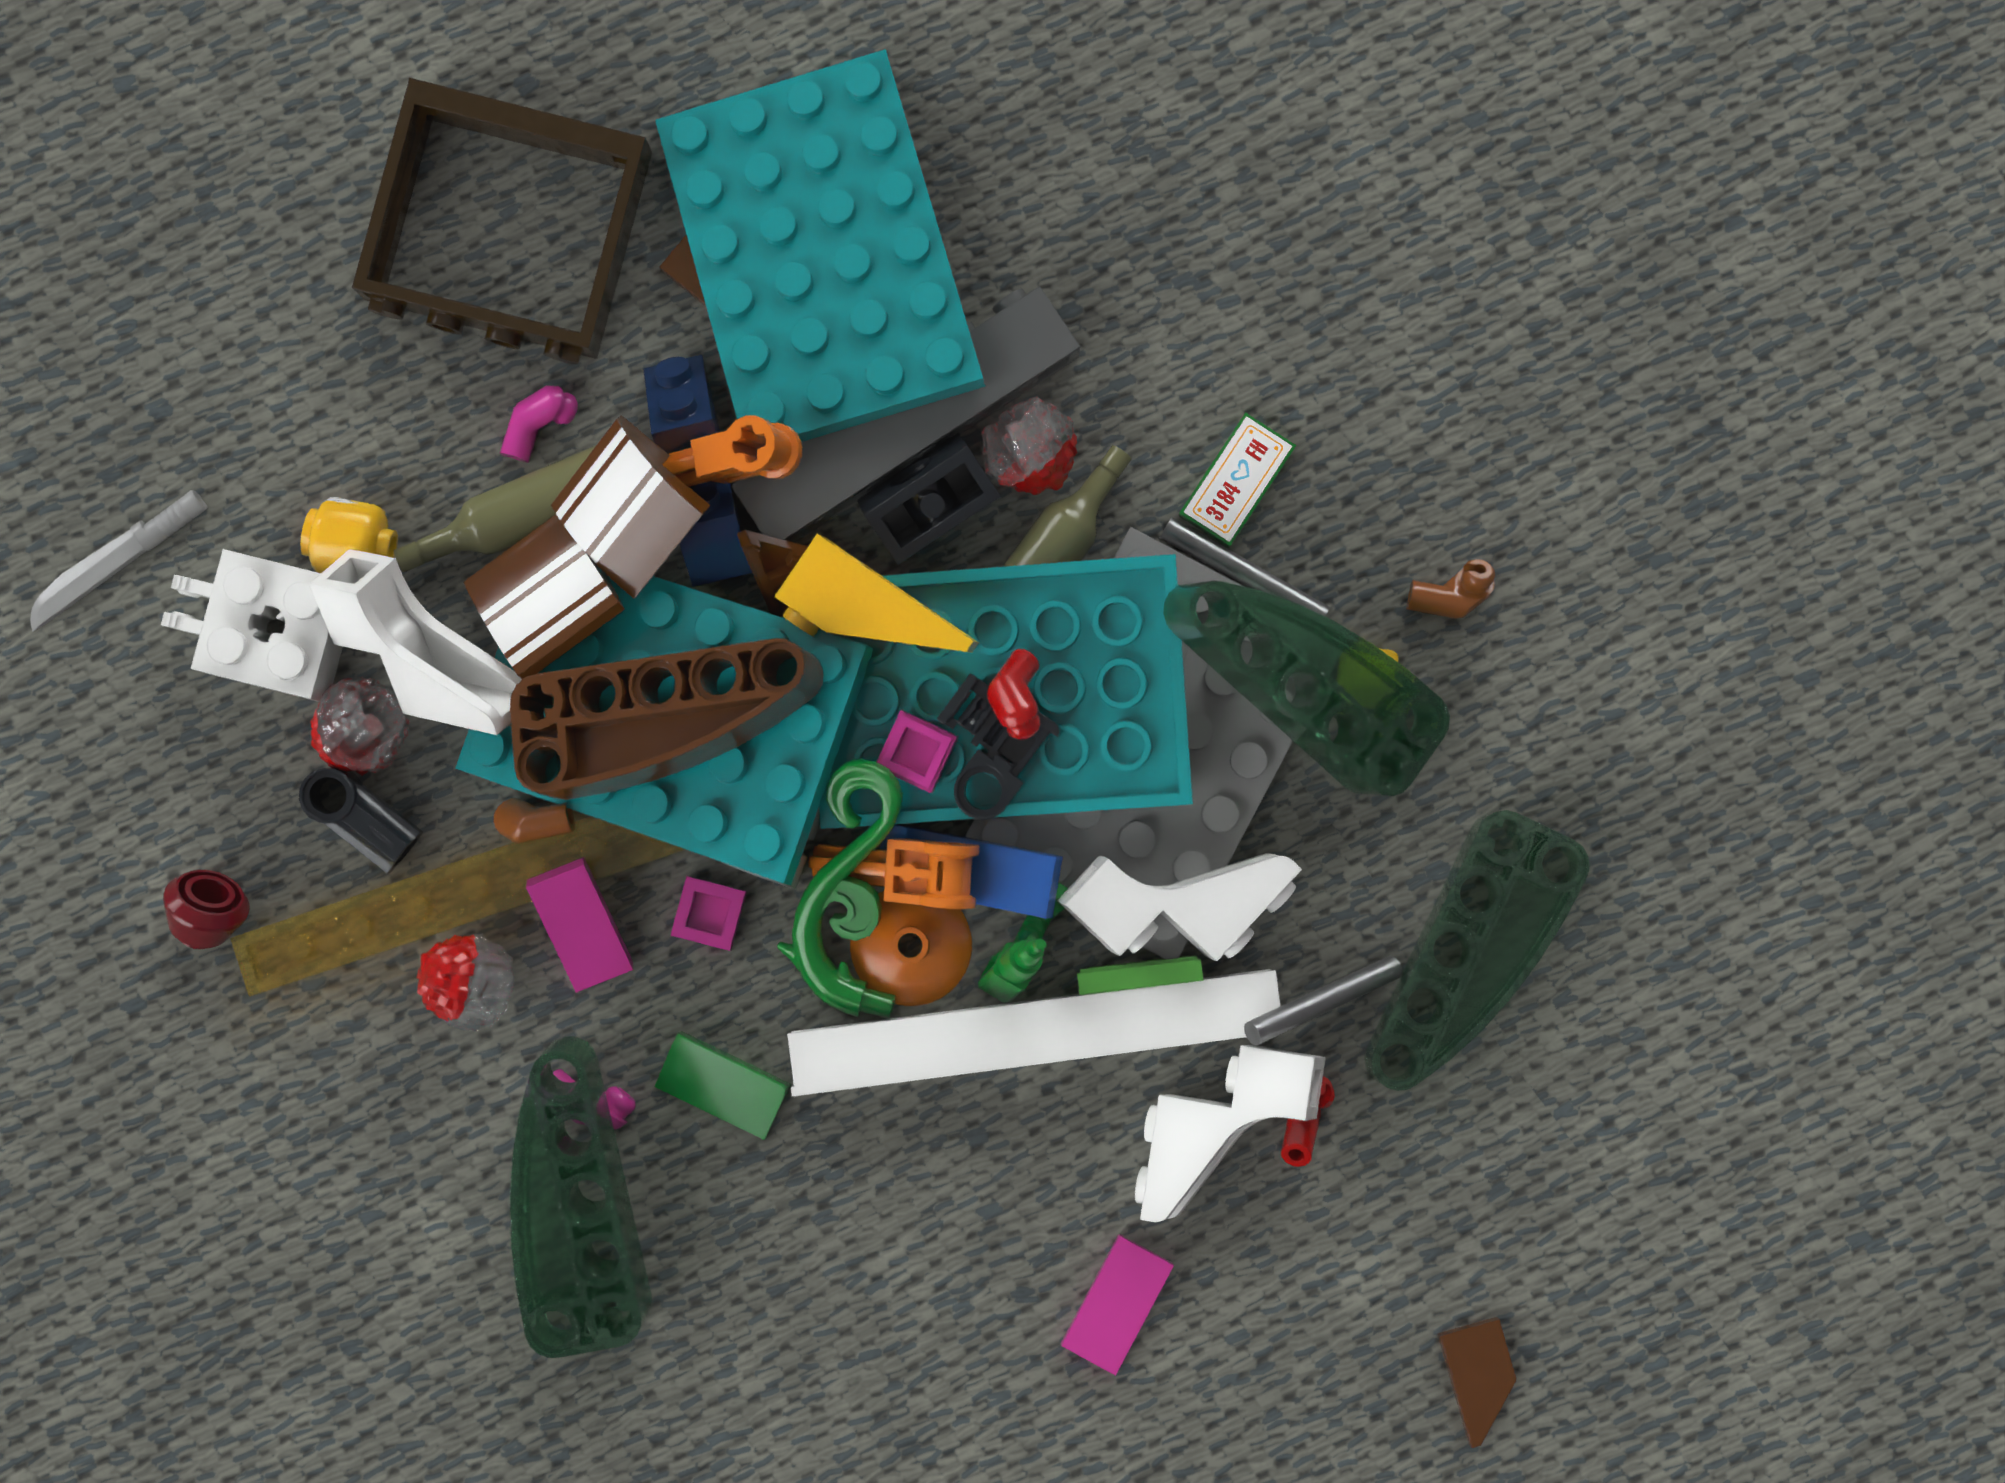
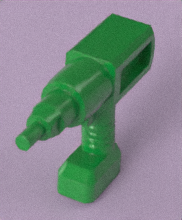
[978,883,1068,1003]

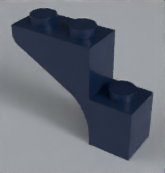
[643,354,753,587]

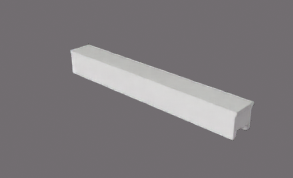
[787,969,1280,1097]

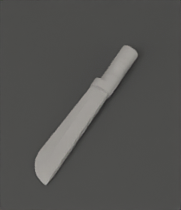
[30,490,207,632]

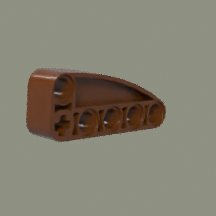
[510,638,823,800]

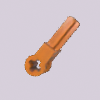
[663,415,802,487]
[808,838,979,909]

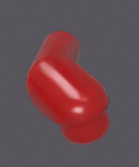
[987,649,1041,740]

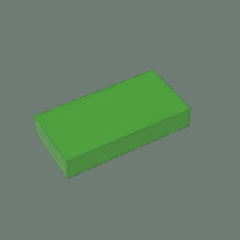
[1077,955,1204,995]

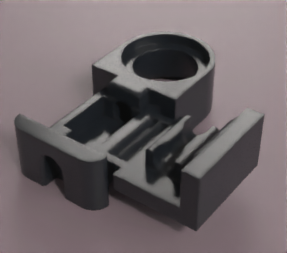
[937,673,1061,820]

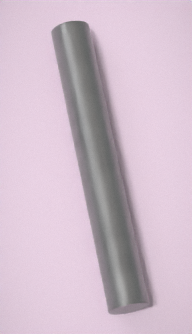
[1160,517,1330,626]
[1244,955,1402,1045]

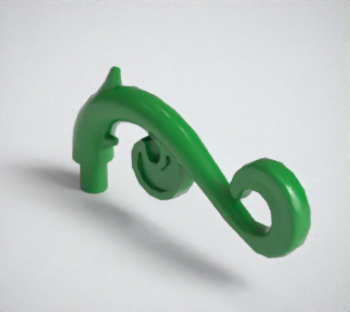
[777,759,903,1019]

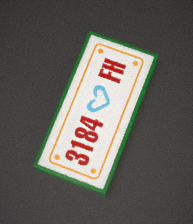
[1178,412,1296,548]

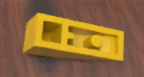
[774,534,979,653]

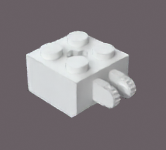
[161,549,343,702]

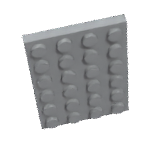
[965,527,1346,959]

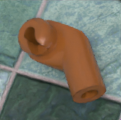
[1406,559,1495,619]
[493,798,575,844]

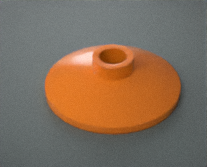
[850,891,972,1006]

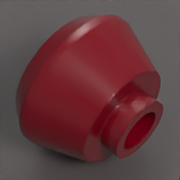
[163,870,250,949]

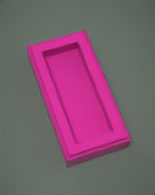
[526,857,633,993]
[1061,1234,1174,1376]

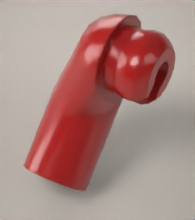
[1281,1076,1335,1167]

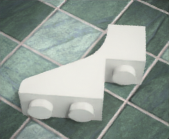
[309,549,522,735]
[1057,853,1302,961]
[1135,1045,1326,1222]

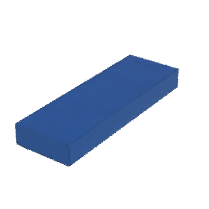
[880,824,1063,919]

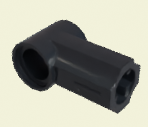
[299,768,423,874]

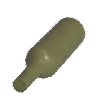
[394,445,596,572]
[1002,445,1132,567]

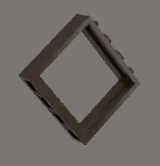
[352,77,652,364]

